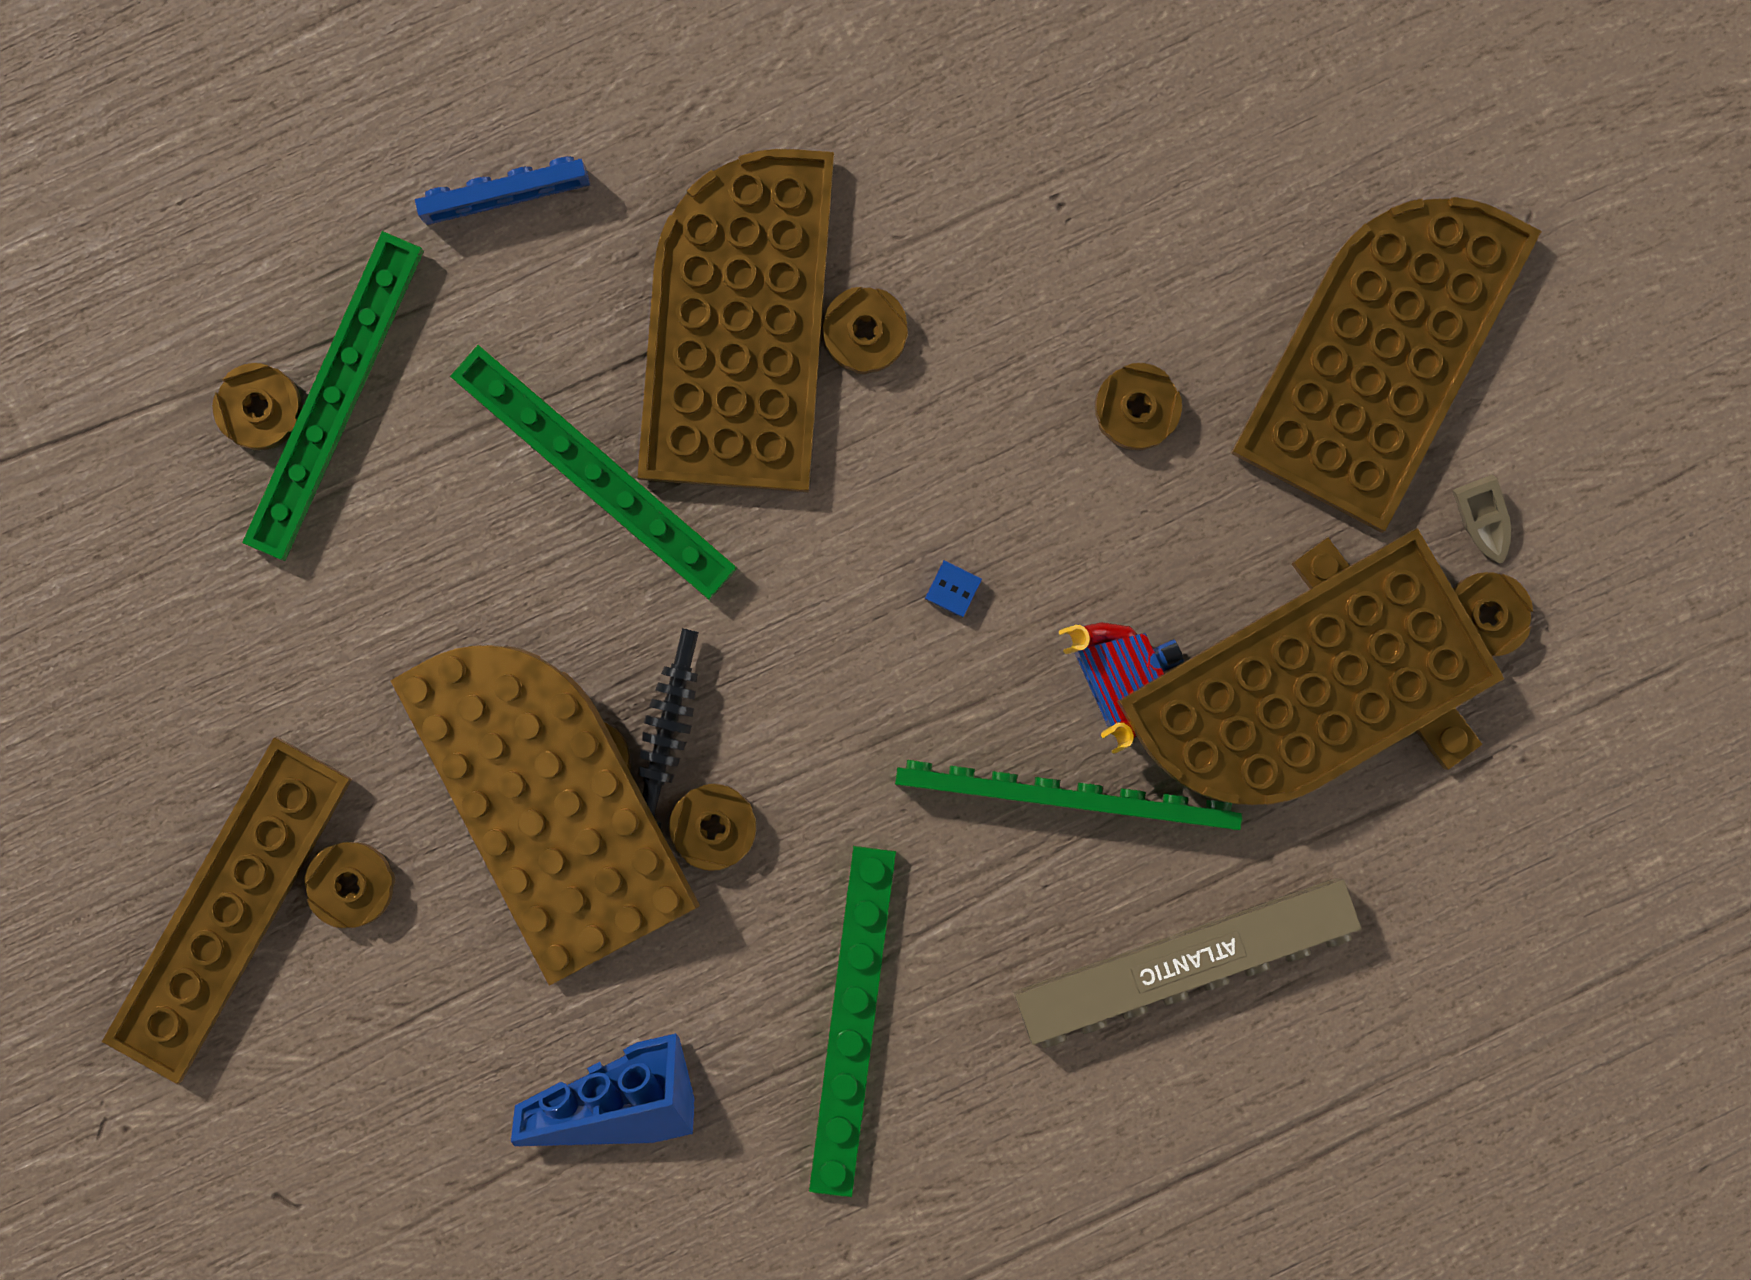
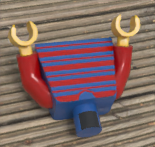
[1059,622,1185,754]

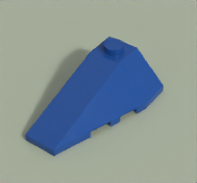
[511,1033,695,1146]

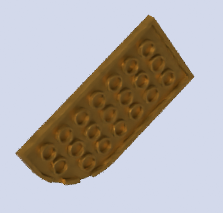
[637,149,834,492]
[1230,197,1542,533]
[1117,528,1505,805]
[390,645,700,986]

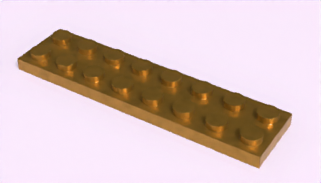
[102,737,352,1084]

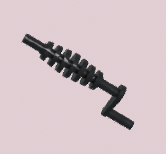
[638,628,699,829]

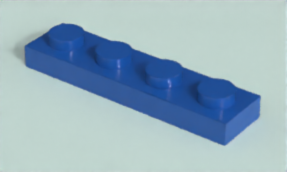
[415,156,590,225]

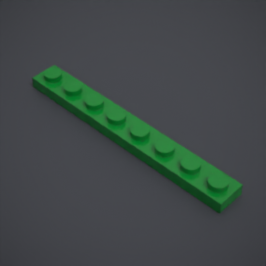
[242,231,424,561]
[450,345,738,601]
[895,760,1243,830]
[809,846,896,1197]

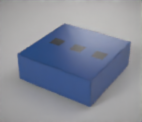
[925,560,982,618]

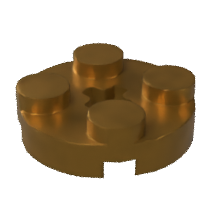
[823,287,908,375]
[212,363,302,450]
[1095,363,1182,450]
[1453,572,1533,657]
[669,784,757,871]
[305,842,395,928]

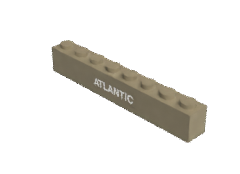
[1013,878,1362,1048]

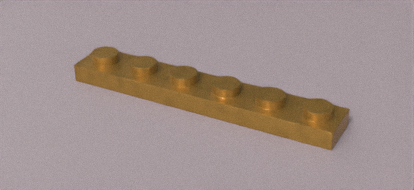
[1291,538,1483,770]

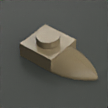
[1452,474,1511,564]

